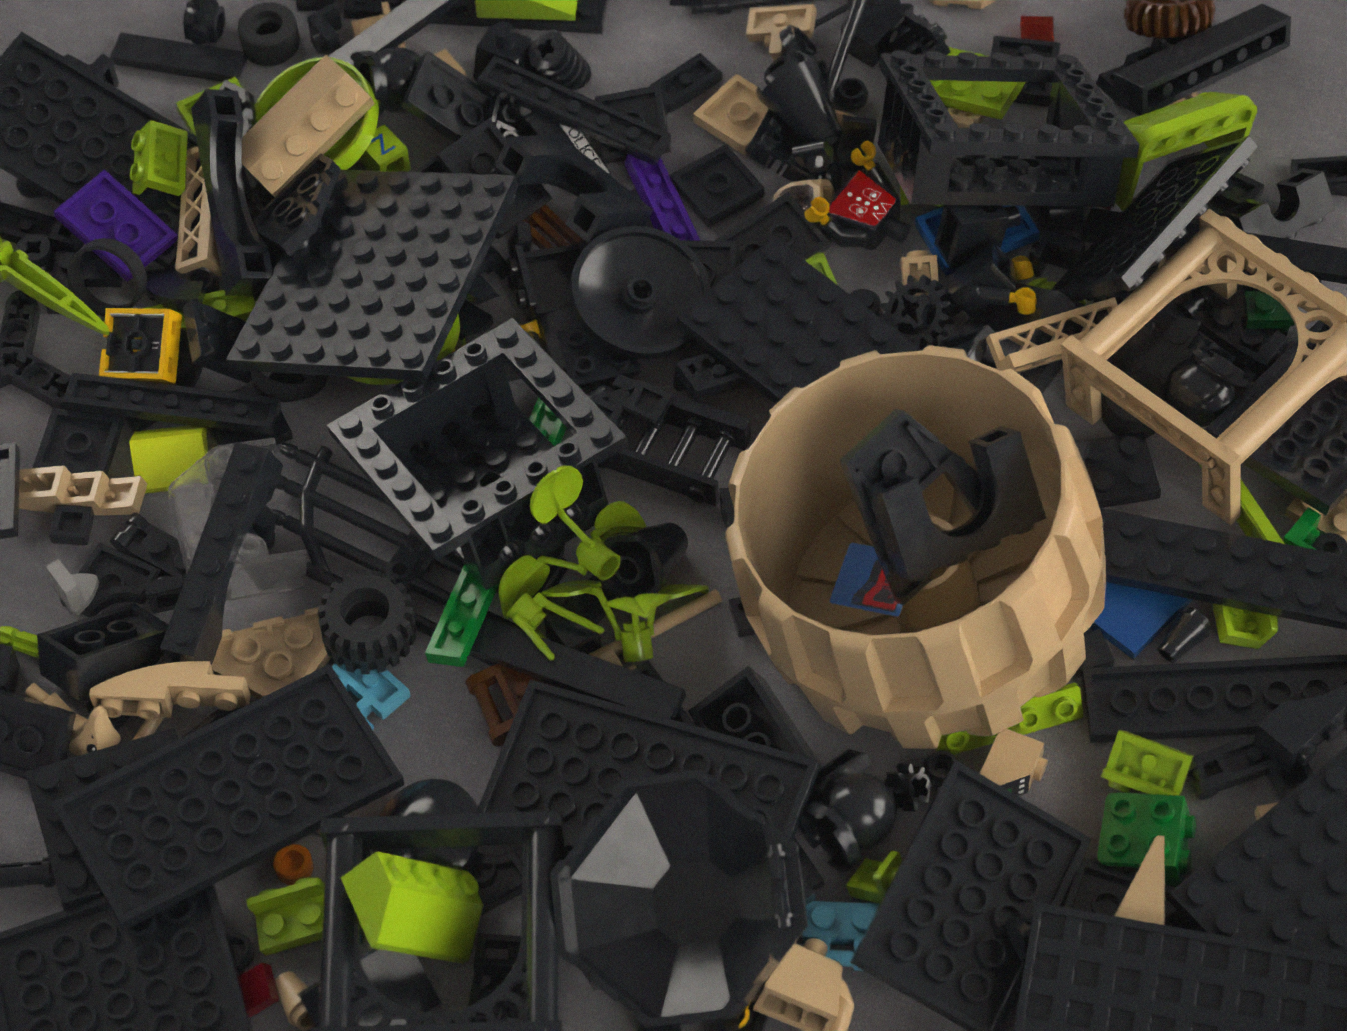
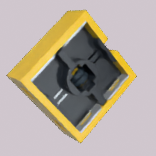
[99,308,182,384]

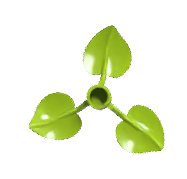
[499,466,647,619]
[541,580,709,662]

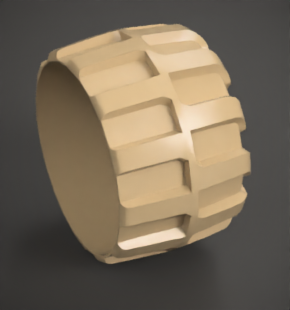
[725,345,1106,749]

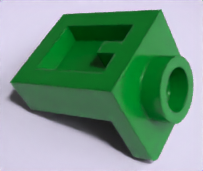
[1283,507,1321,550]

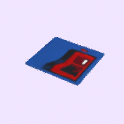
[829,543,903,617]

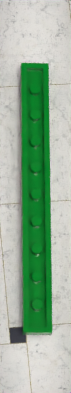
[425,386,581,667]

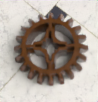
[1124,0,1215,39]

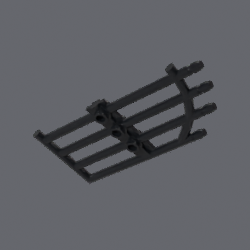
[270,442,568,666]

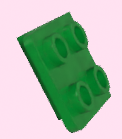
[1097,793,1196,887]

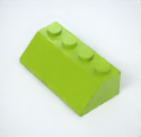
[341,851,483,964]

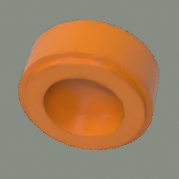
[273,844,314,885]

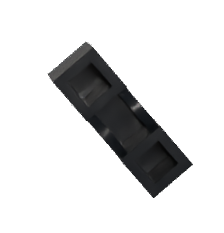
[1221,168,1336,239]

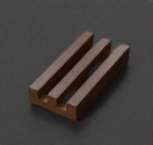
[522,205,581,249]

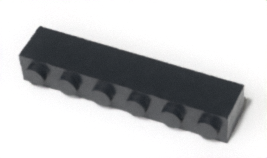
[1114,4,1291,116]

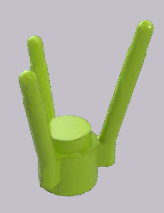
[507,592,604,661]

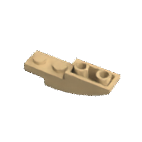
[89,661,251,720]

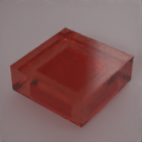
[1020,16,1054,42]

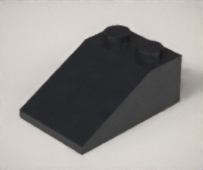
[37,603,169,701]

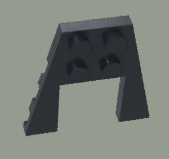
[839,408,981,606]

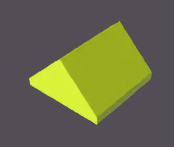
[129,425,210,494]

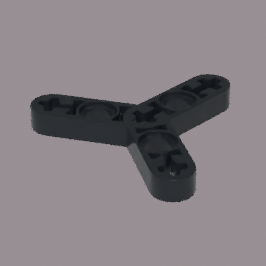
[0,290,71,409]

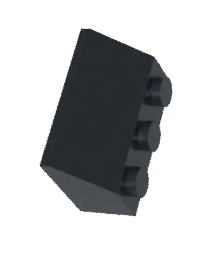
[688,666,821,767]

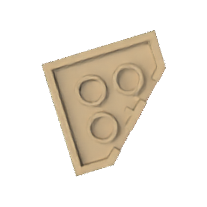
[211,607,351,699]

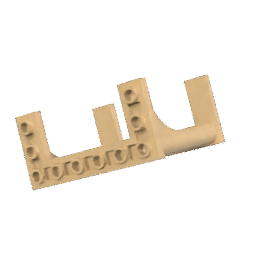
[1061,209,1347,526]

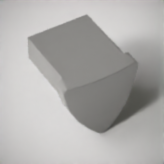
[46,559,99,616]

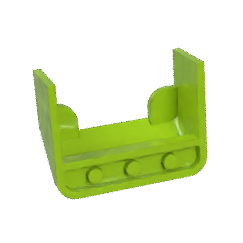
[1115,92,1258,211]

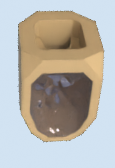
[773,179,834,211]

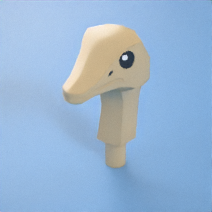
[25,683,121,756]

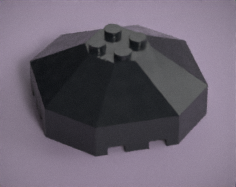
[550,770,808,1028]

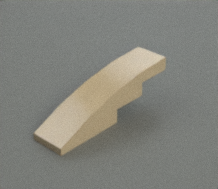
[19,466,147,516]

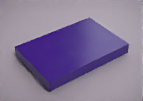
[54,169,178,282]

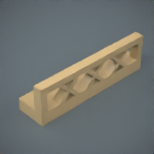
[175,146,222,277]
[986,297,1118,373]

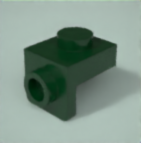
[1243,291,1295,336]

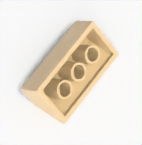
[242,55,375,197]

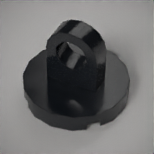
[764,24,829,81]

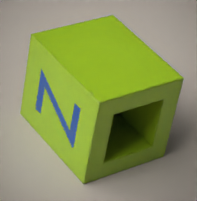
[360,124,411,172]

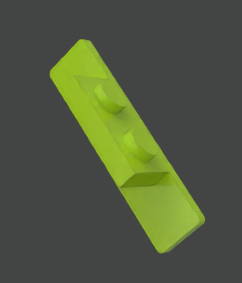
[936,683,1084,755]

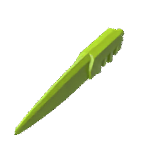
[0,237,109,335]

